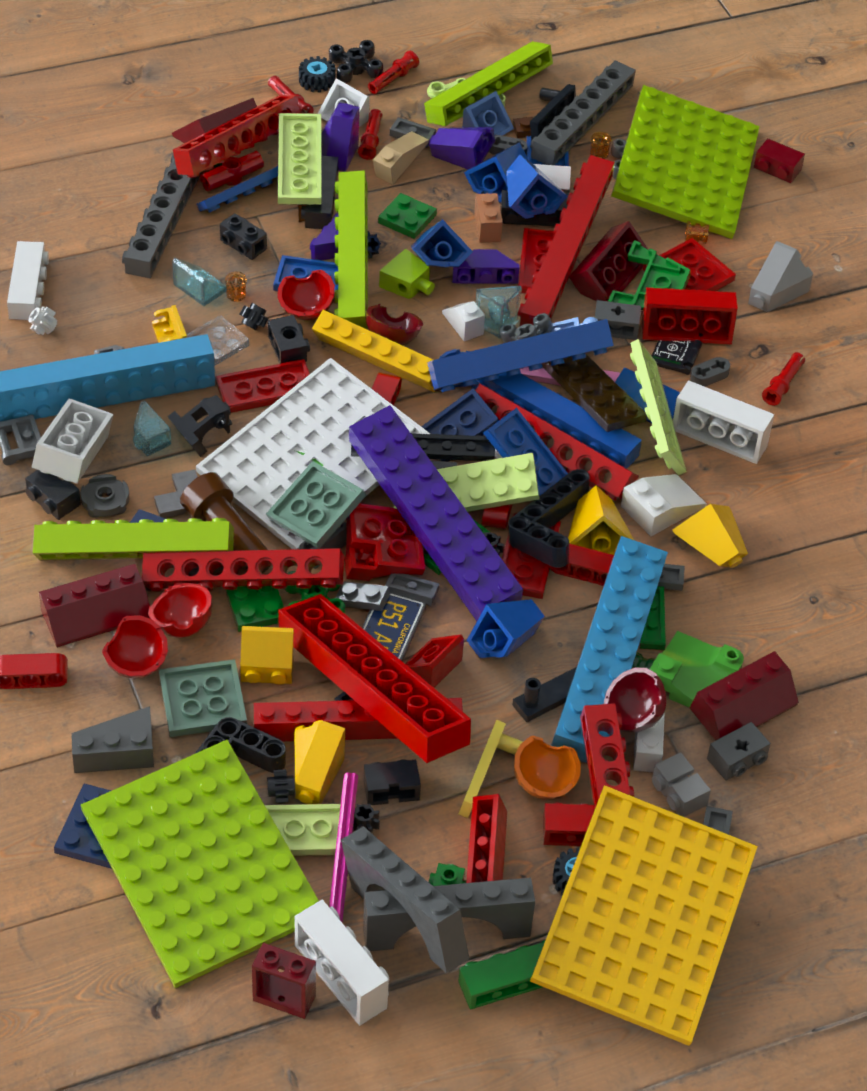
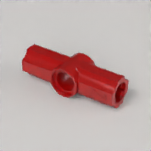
[200,150,264,192]

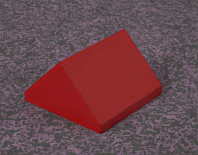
[405,634,464,688]

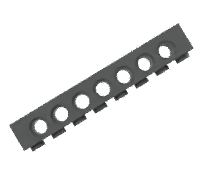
[530,60,636,165]
[122,154,202,279]

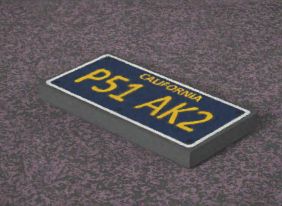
[362,593,426,662]

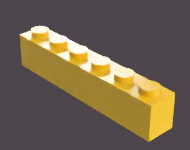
[312,310,435,392]

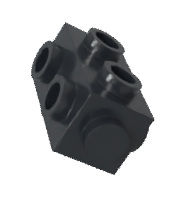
[220,213,267,260]

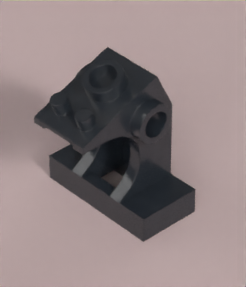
[167,395,232,457]

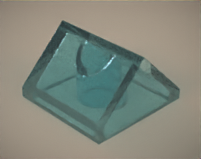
[172,257,229,306]
[475,286,522,338]

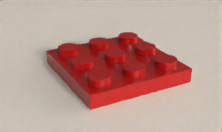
[643,238,736,291]

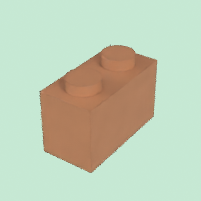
[474,193,503,243]

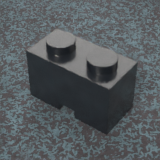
[25,470,81,520]
[363,759,421,805]

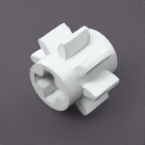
[29,307,57,335]

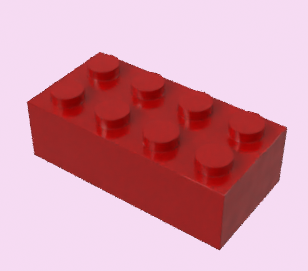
[642,287,738,345]

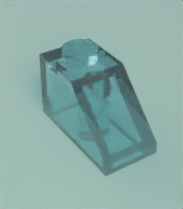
[133,401,171,457]

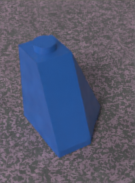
[464,142,529,203]
[506,154,568,219]
[411,219,473,267]
[466,599,545,658]

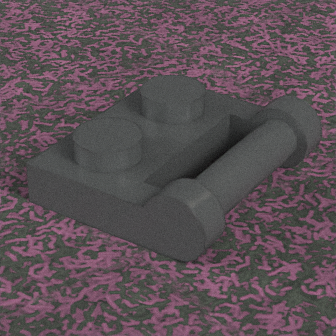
[0,415,41,465]

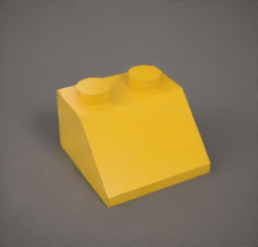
[240,626,294,685]

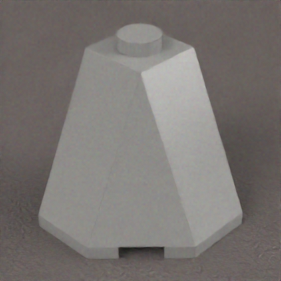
[748,241,813,312]

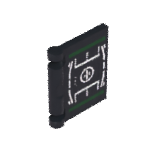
[651,333,703,375]

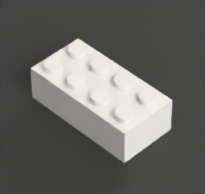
[673,380,774,464]
[32,398,113,483]
[295,899,390,1026]

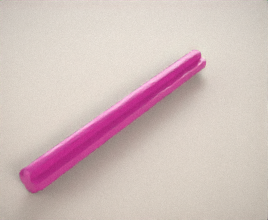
[329,772,358,922]

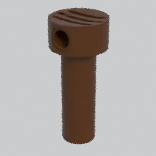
[180,472,270,573]

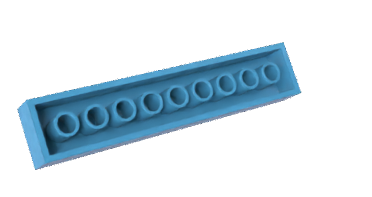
[0,334,215,422]
[551,536,668,763]

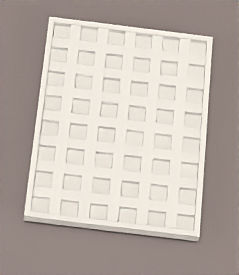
[196,358,430,549]

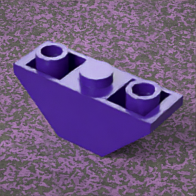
[310,213,339,261]
[452,249,520,284]

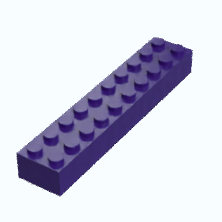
[349,405,523,621]

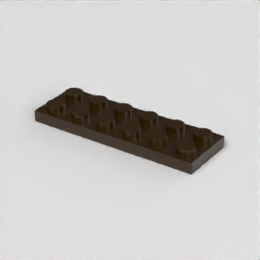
[542,354,647,432]

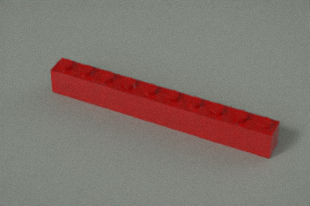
[517,155,615,326]

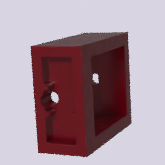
[252,943,316,1019]

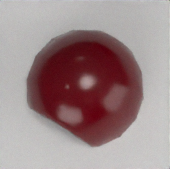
[366,304,423,345]
[603,668,667,733]

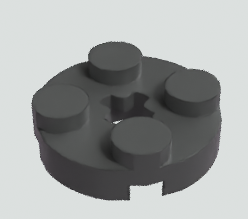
[80,474,130,517]

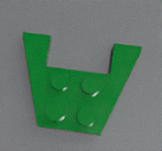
[608,240,691,310]

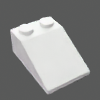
[621,474,707,536]

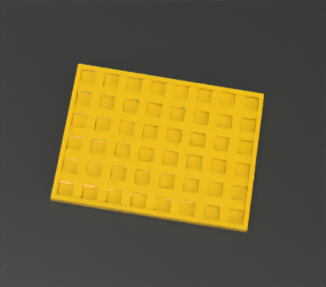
[530,785,758,1046]

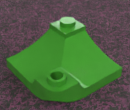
[649,631,744,708]

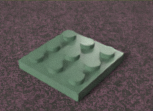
[266,461,366,549]
[159,659,247,737]

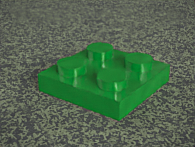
[378,193,437,239]
[226,586,284,632]

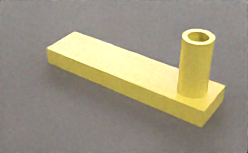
[458,720,523,818]

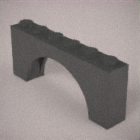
[341,826,469,973]
[363,878,535,951]

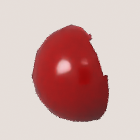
[277,270,335,320]
[148,583,212,638]
[102,615,168,679]

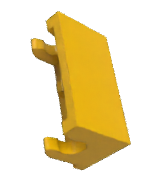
[152,305,187,343]

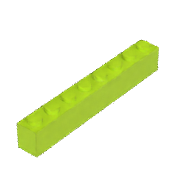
[424,41,553,127]
[334,170,368,329]
[33,518,234,560]

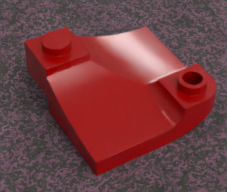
[344,504,425,581]

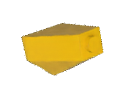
[568,486,634,555]
[672,504,748,568]
[294,720,345,804]

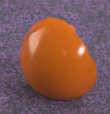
[514,735,581,800]

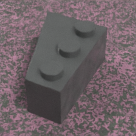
[71,706,154,773]

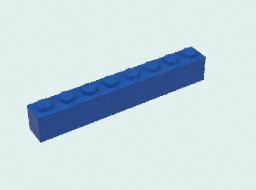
[427,319,614,392]
[471,373,642,468]

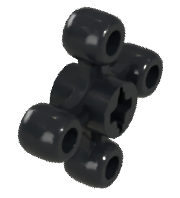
[328,40,383,83]

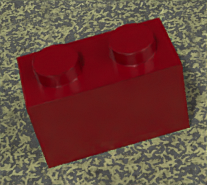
[754,138,805,183]

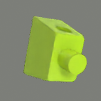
[379,249,435,299]

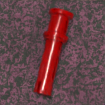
[368,50,420,94]
[268,75,314,114]
[358,109,383,160]
[762,352,805,406]

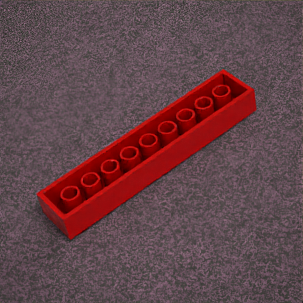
[279,594,471,763]

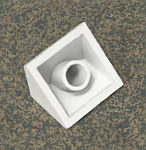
[318,78,370,127]

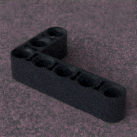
[508,469,590,568]
[195,717,286,773]

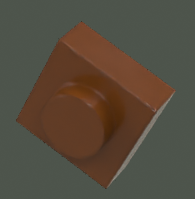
[512,117,533,138]

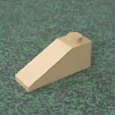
[373,131,429,185]

